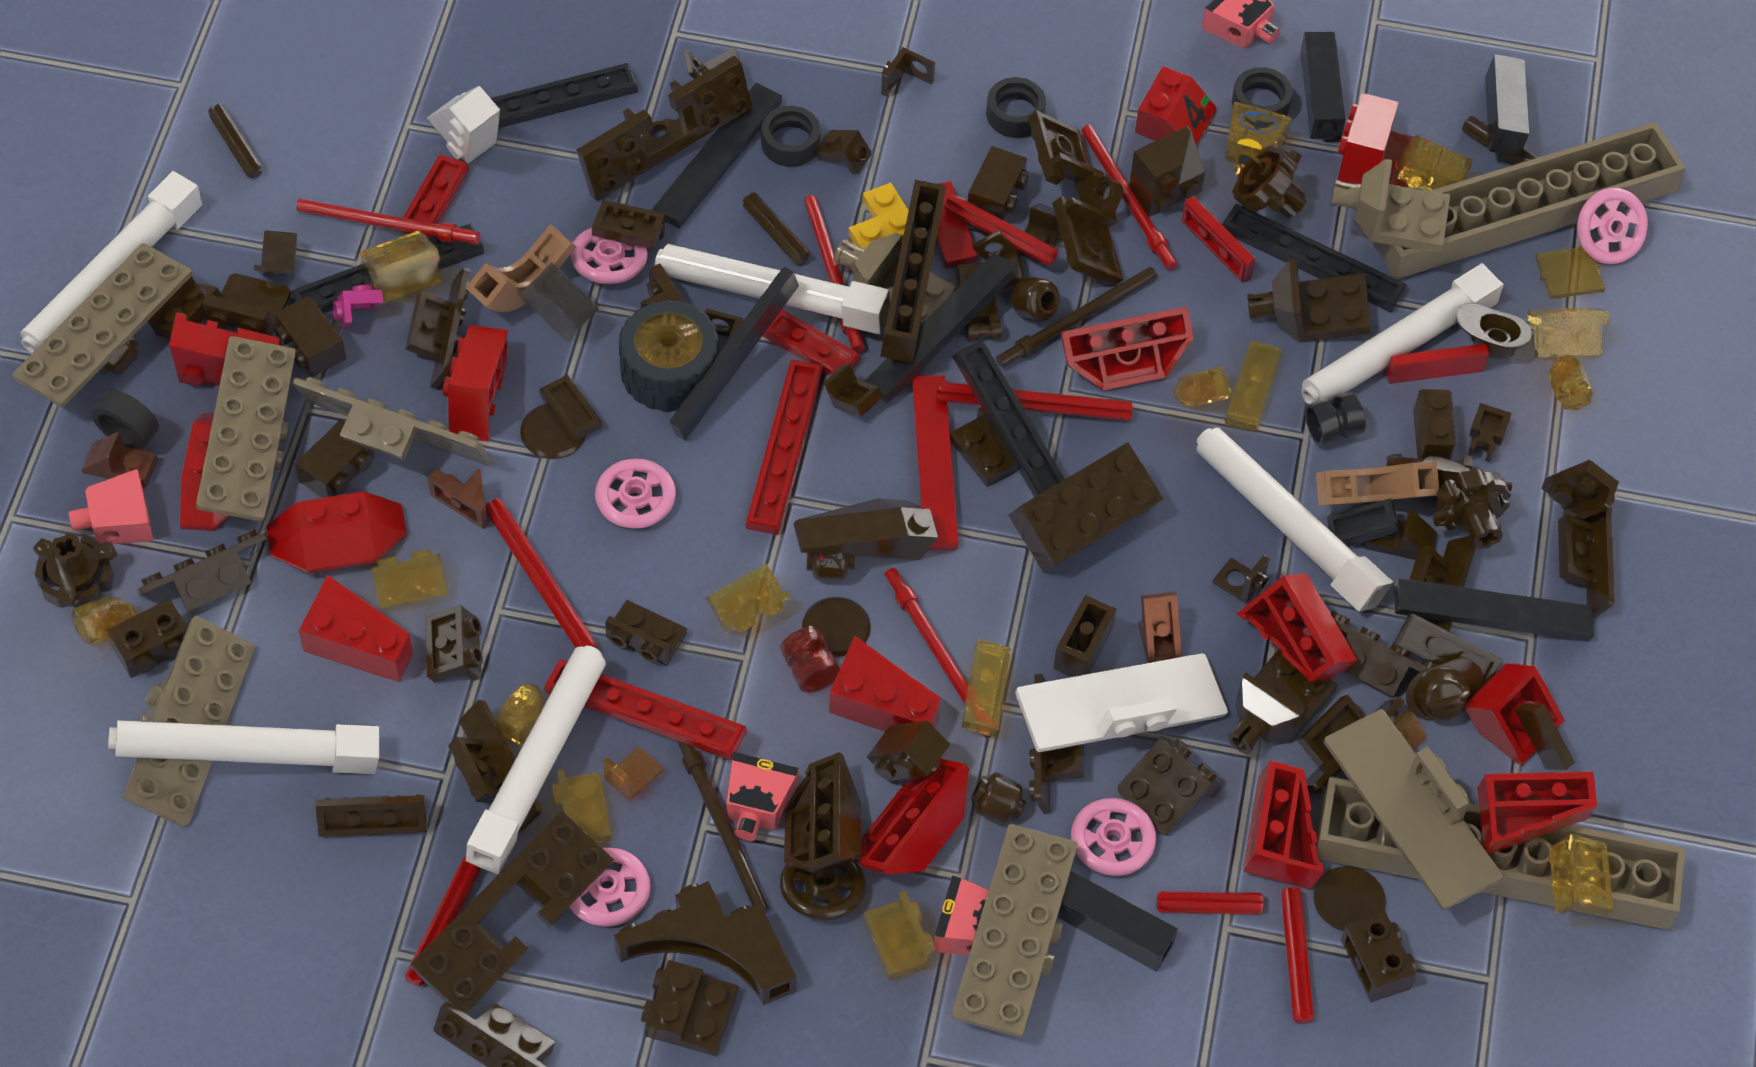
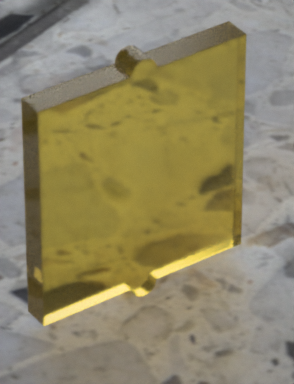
[1535,247,1605,300]

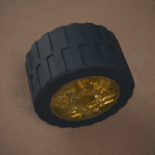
[619,300,719,412]

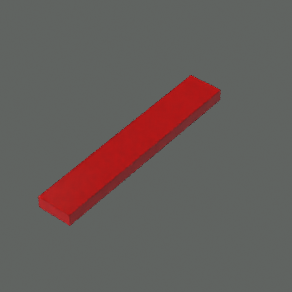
[746,359,823,535]
[912,375,958,550]
[544,659,747,761]

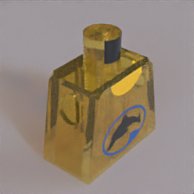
[1225,101,1292,175]

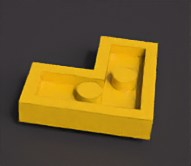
[848,182,909,249]

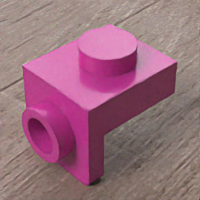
[333,285,383,329]

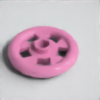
[1577,188,1648,265]
[570,227,648,284]
[595,458,676,529]
[1071,798,1156,876]
[570,847,651,927]

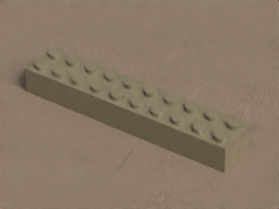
[1373,121,1686,279]
[1316,777,1686,930]

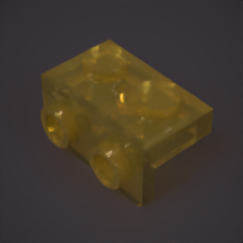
[706,563,791,634]
[863,891,935,981]

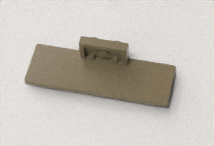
[12,243,192,407]
[196,336,296,521]
[293,377,491,466]
[122,616,255,827]
[1324,709,1503,910]
[952,824,1078,1038]

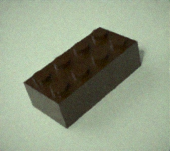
[1008,442,1164,573]

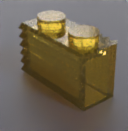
[1396,135,1472,191]

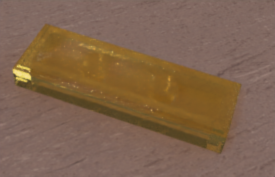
[1225,340,1282,432]
[961,639,1011,737]

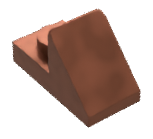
[81,432,158,488]
[428,468,487,529]
[1138,591,1182,663]

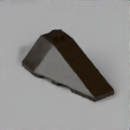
[794,498,938,560]

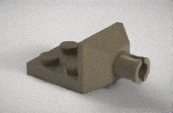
[1331,159,1450,253]
[834,233,957,325]

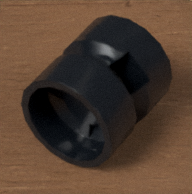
[1305,392,1366,446]

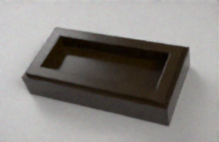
[539,375,602,442]
[1514,703,1574,770]

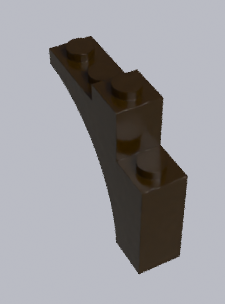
[614,881,796,1005]

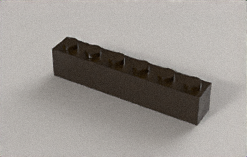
[880,180,947,363]

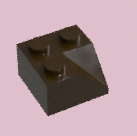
[1129,126,1205,217]

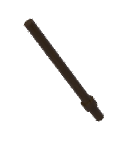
[996,267,1157,368]
[676,740,770,913]

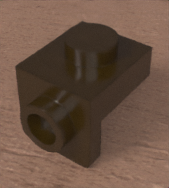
[815,130,872,174]
[824,363,883,417]

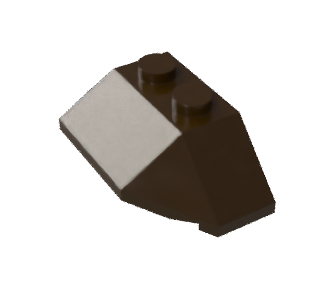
[784,752,861,872]

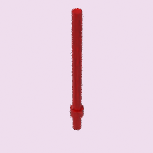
[1081,124,1178,271]
[804,195,865,353]
[296,199,480,245]
[884,568,997,738]

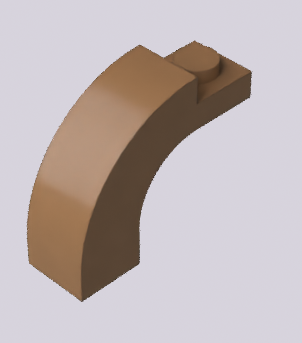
[466,225,577,312]
[1316,462,1439,506]

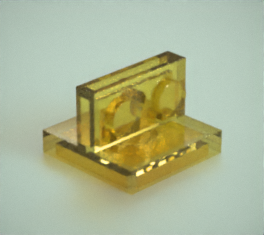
[359,230,443,304]
[1528,307,1609,357]

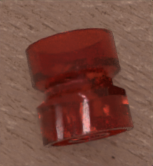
[780,627,840,693]

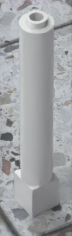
[20,171,202,354]
[655,244,890,334]
[1301,263,1504,404]
[1196,428,1394,612]
[466,646,606,874]
[108,720,379,774]

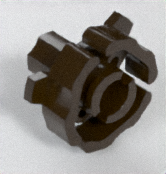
[1232,145,1307,218]
[1433,469,1511,549]
[33,533,117,609]

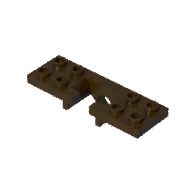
[576,55,753,201]
[1028,110,1124,287]
[409,810,614,1013]

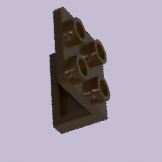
[202,273,291,336]
[1118,737,1223,834]

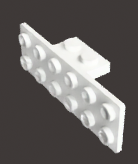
[1015,653,1228,752]

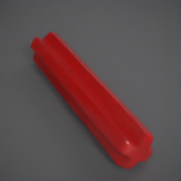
[1156,891,1264,914]

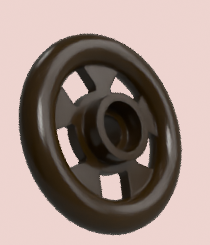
[780,859,866,920]

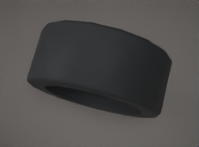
[1231,67,1293,127]
[986,77,1046,138]
[761,105,821,167]
[91,390,159,450]

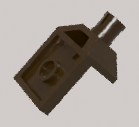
[1247,259,1371,342]
[1228,649,1338,754]

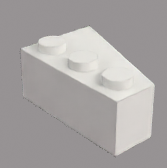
[427,86,500,164]

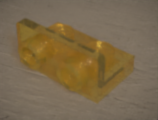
[371,550,448,609]
[552,769,612,843]
[1549,834,1614,915]

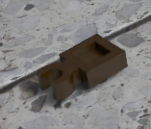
[1468,403,1512,462]

